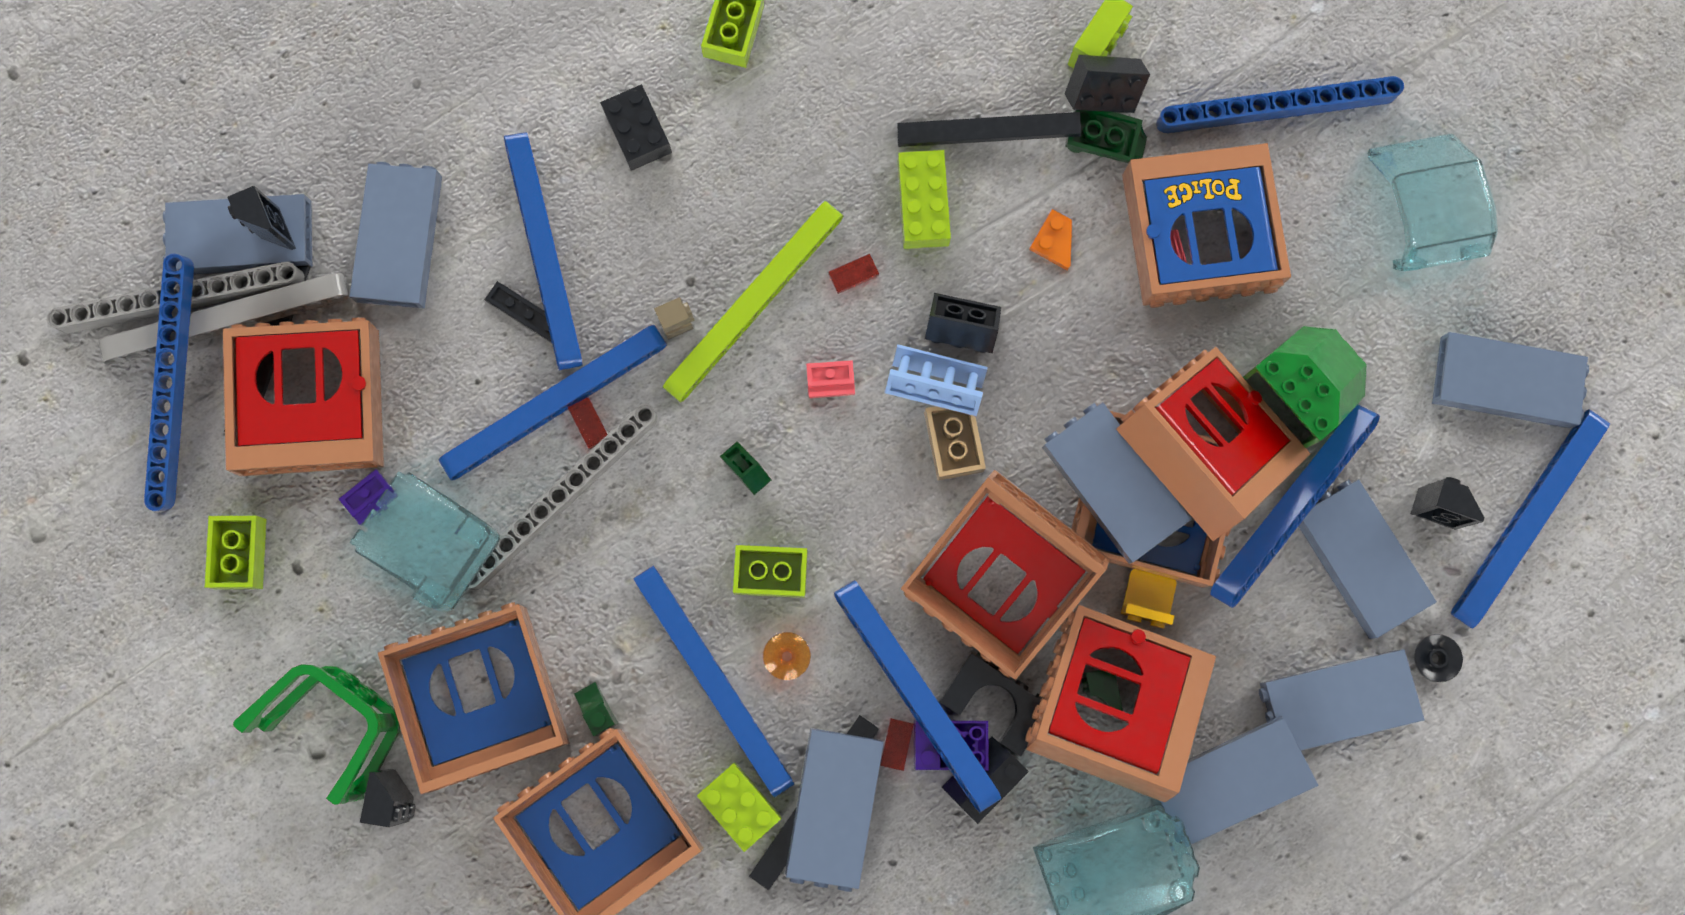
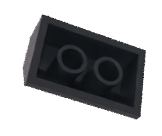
[227,186,296,250]
[925,293,1002,354]
[1410,477,1485,530]
[941,736,1029,824]
[360,769,416,827]

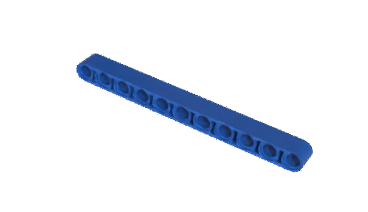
[1156,76,1404,134]
[504,132,583,371]
[144,253,194,511]
[438,325,667,481]
[1210,405,1380,608]
[1451,409,1610,629]
[633,566,795,798]
[834,580,1001,813]

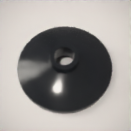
[1414,634,1463,682]

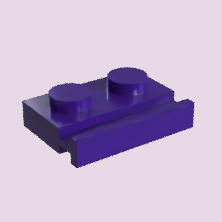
[339,469,399,526]

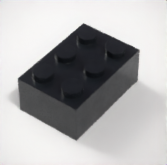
[1064,55,1150,113]
[600,84,672,171]

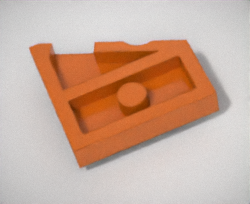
[1029,209,1072,271]

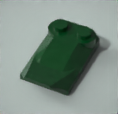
[1065,110,1147,163]

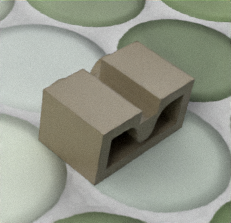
[654,297,695,340]

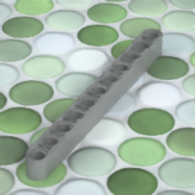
[47,262,305,334]
[99,273,349,365]
[459,404,658,590]

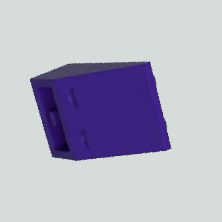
[914,720,989,770]

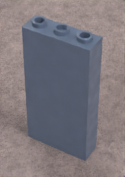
[349,162,442,309]
[163,194,313,275]
[1432,332,1589,428]
[1042,402,1191,564]
[1298,479,1437,639]
[1259,649,1425,750]
[1159,716,1319,848]
[785,728,884,892]

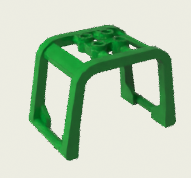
[233,664,401,805]

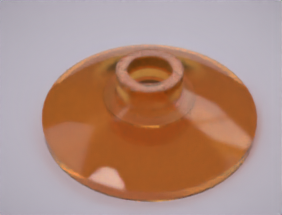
[763,632,811,680]

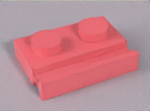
[806,360,855,398]

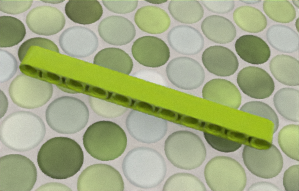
[663,201,844,402]

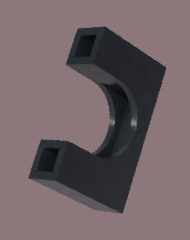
[939,653,1043,757]

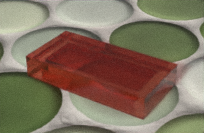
[828,254,879,294]
[568,397,608,449]
[880,718,914,771]

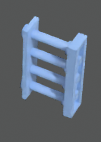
[885,345,988,416]

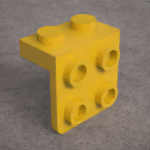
[1121,569,1177,629]

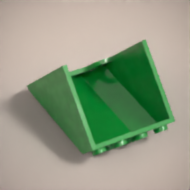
[1243,326,1367,448]

